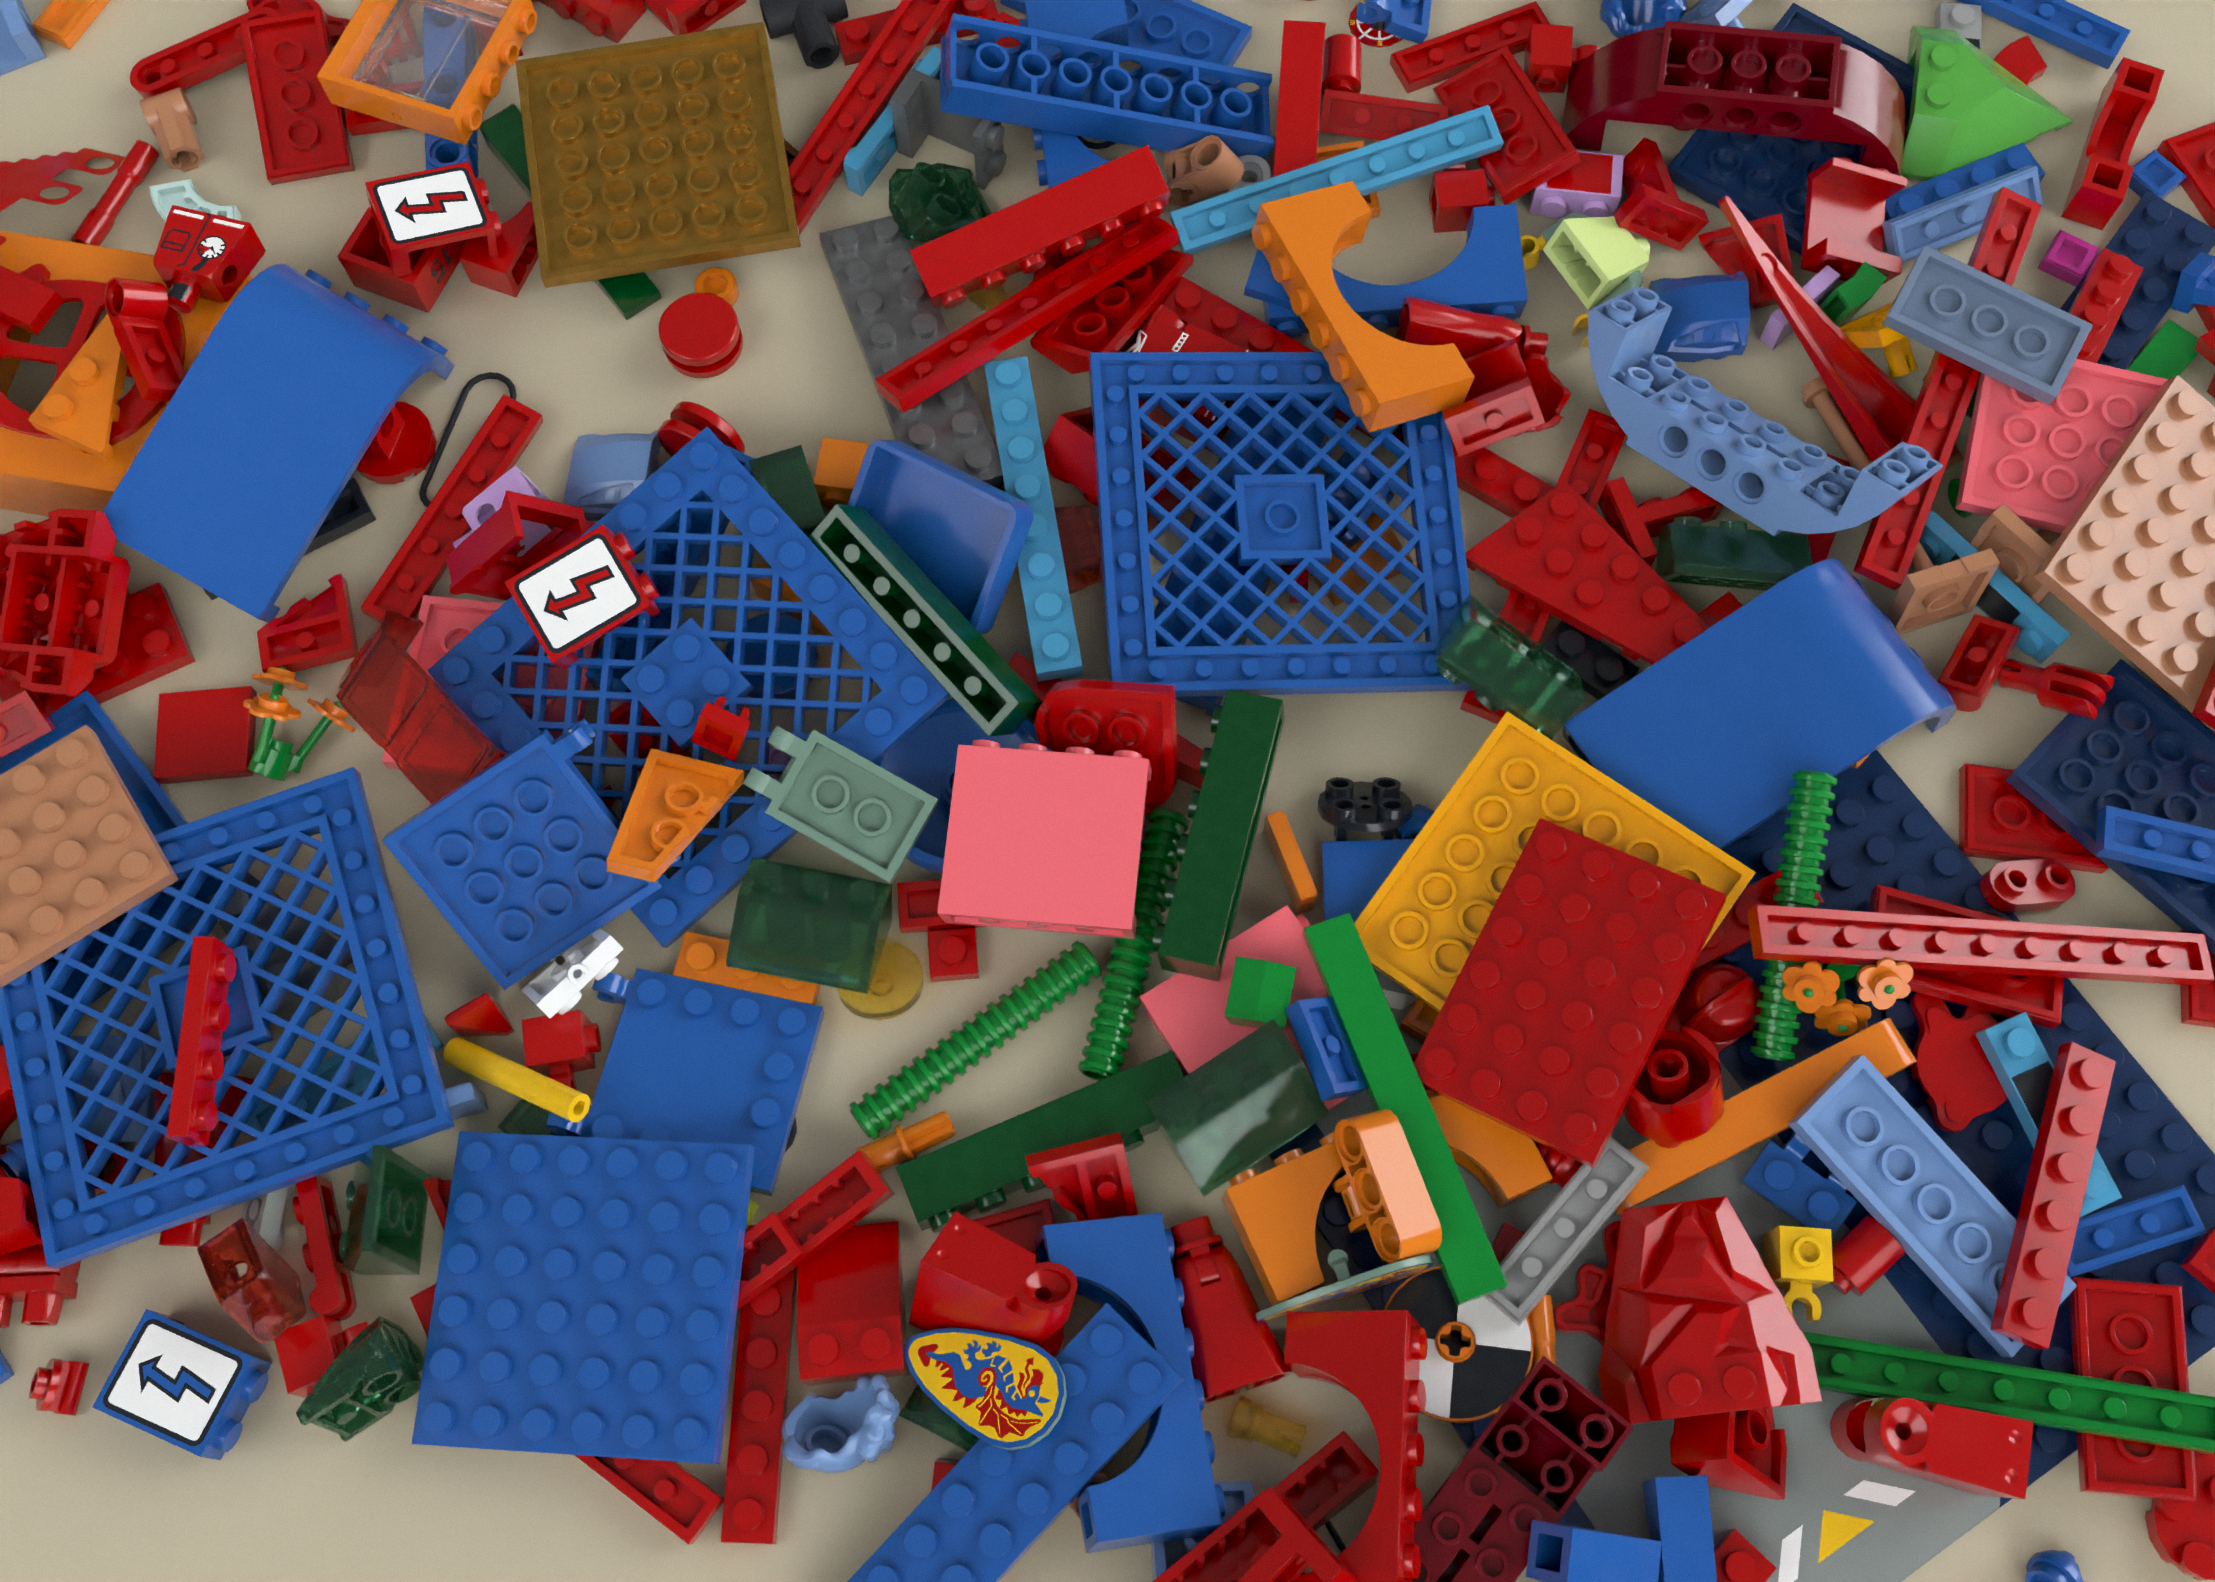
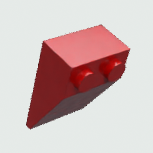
[797,1221,910,1386]

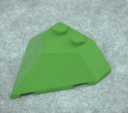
[1901,25,2073,181]

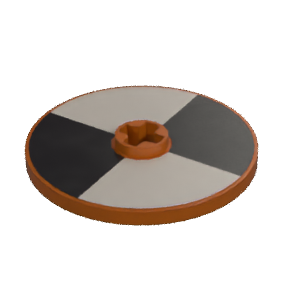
[1384,1266,1534,1423]

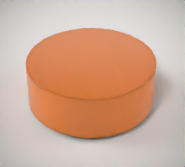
[694,267,739,306]

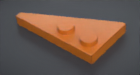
[28,314,128,462]

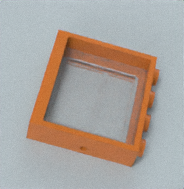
[317,0,537,145]

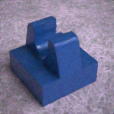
[2171,252,2215,314]

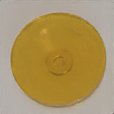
[836,941,924,1020]

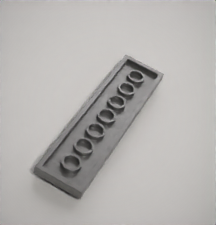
[819,214,1004,487]

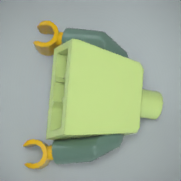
[1520,212,1650,347]

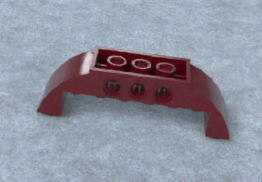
[1562,21,1907,176]
[1413,1355,1634,1582]

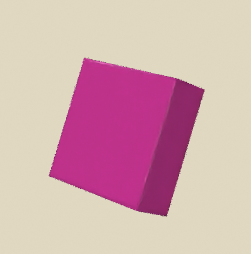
[2038,230,2099,287]

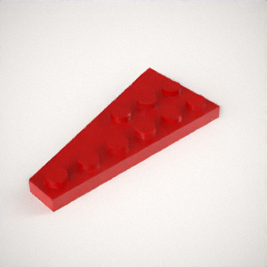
[1465,481,1710,665]

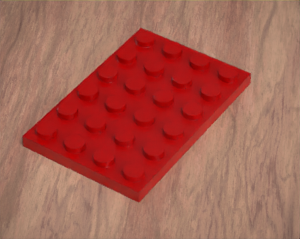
[1414,818,1726,1168]

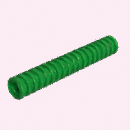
[1750,770,1838,1062]
[1078,809,1190,1081]
[849,941,1101,1140]

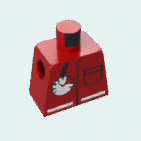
[153,205,266,314]

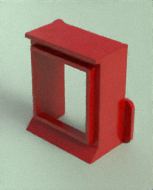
[445,490,588,601]

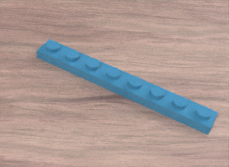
[1169,105,1504,255]
[984,356,1083,682]

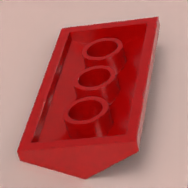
[1030,249,1194,374]

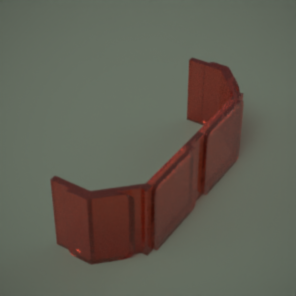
[336,610,508,804]

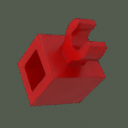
[1524,23,1600,93]
[1429,162,1495,233]
[522,1010,601,1090]
[273,1314,382,1402]

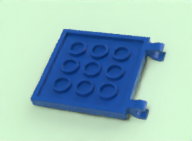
[382,718,682,990]
[546,968,825,1196]

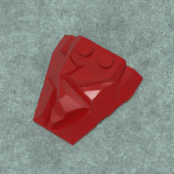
[0,508,131,696]
[1598,1196,1822,1424]

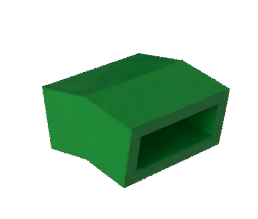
[1819,261,1887,327]
[1225,956,1296,1033]

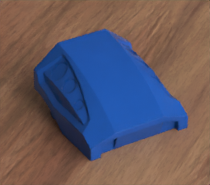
[1649,271,1750,362]

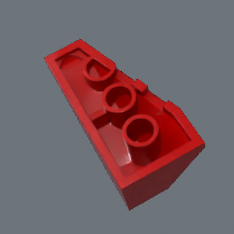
[1670,1408,1787,1500]

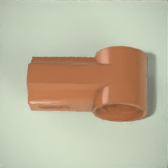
[140,87,205,172]

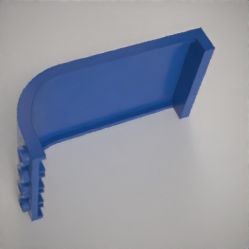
[102,264,455,623]
[1563,558,1957,850]

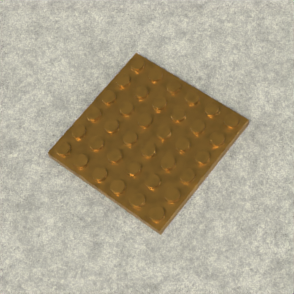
[515,22,801,288]

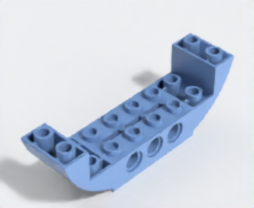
[1588,286,1943,537]

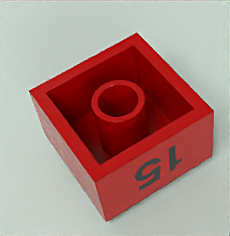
[337,207,466,313]

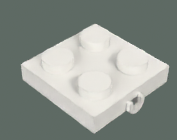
[521,928,623,1018]

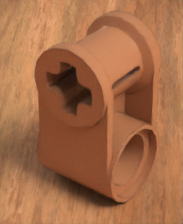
[1163,135,1244,206]

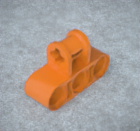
[1332,1109,1442,1264]

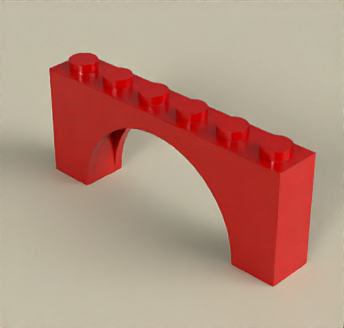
[1284,1310,1428,1582]

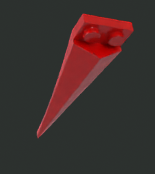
[1718,195,1964,472]

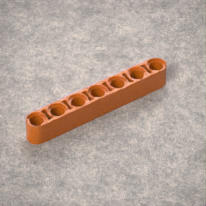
[1615,1018,1917,1216]

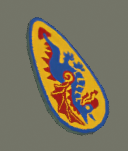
[1255,1249,1434,1322]
[903,1328,1067,1451]

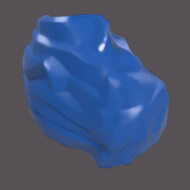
[1600,0,1687,38]

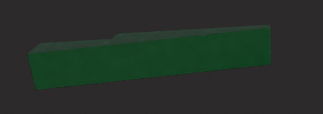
[479,103,662,320]

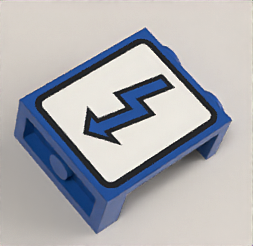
[92,1309,272,1460]

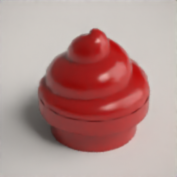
[1534,1141,1583,1188]

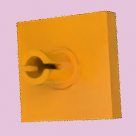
[1838,301,1918,377]

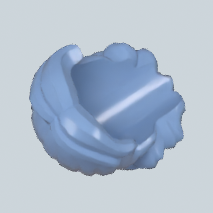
[781,1374,900,1473]

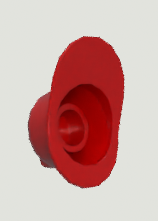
[1665,964,1762,1054]

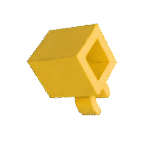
[1762,1225,1833,1322]

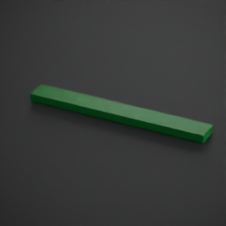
[1302,912,1508,1306]
[1802,1331,2215,1454]

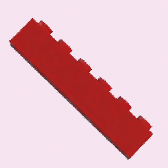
[909,145,1170,309]

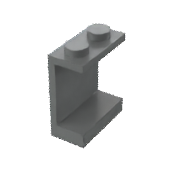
[890,68,1007,190]

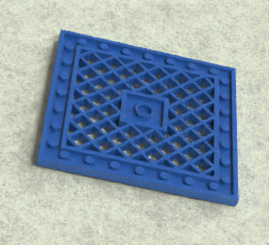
[1089,352,1481,697]
[427,426,951,948]
[0,767,454,1269]

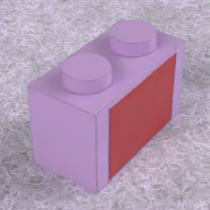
[1529,151,1624,218]

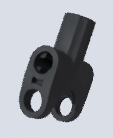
[759,0,848,69]

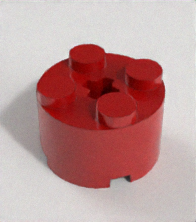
[1622,1025,1724,1148]

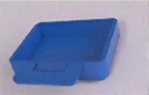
[848,440,1033,666]

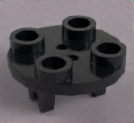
[1317,777,1412,841]

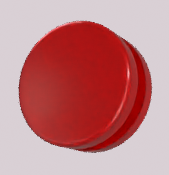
[658,293,743,378]
[657,401,745,457]

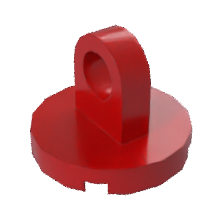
[356,401,437,484]

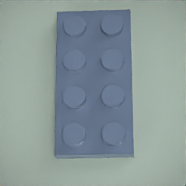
[1882,245,2093,405]

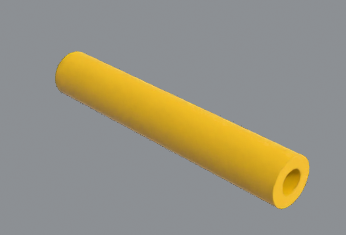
[443,1037,590,1123]

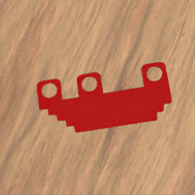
[0,148,125,245]

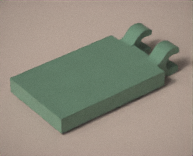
[743,725,939,884]

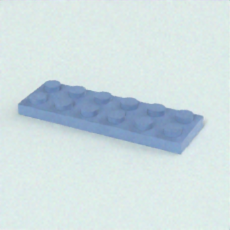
[1788,1054,2077,1357]

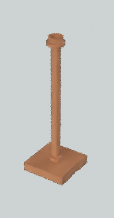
[1801,377,2000,635]
[1969,504,2061,605]

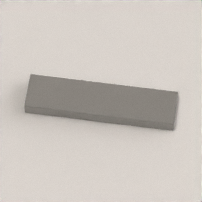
[1484,1136,1649,1326]

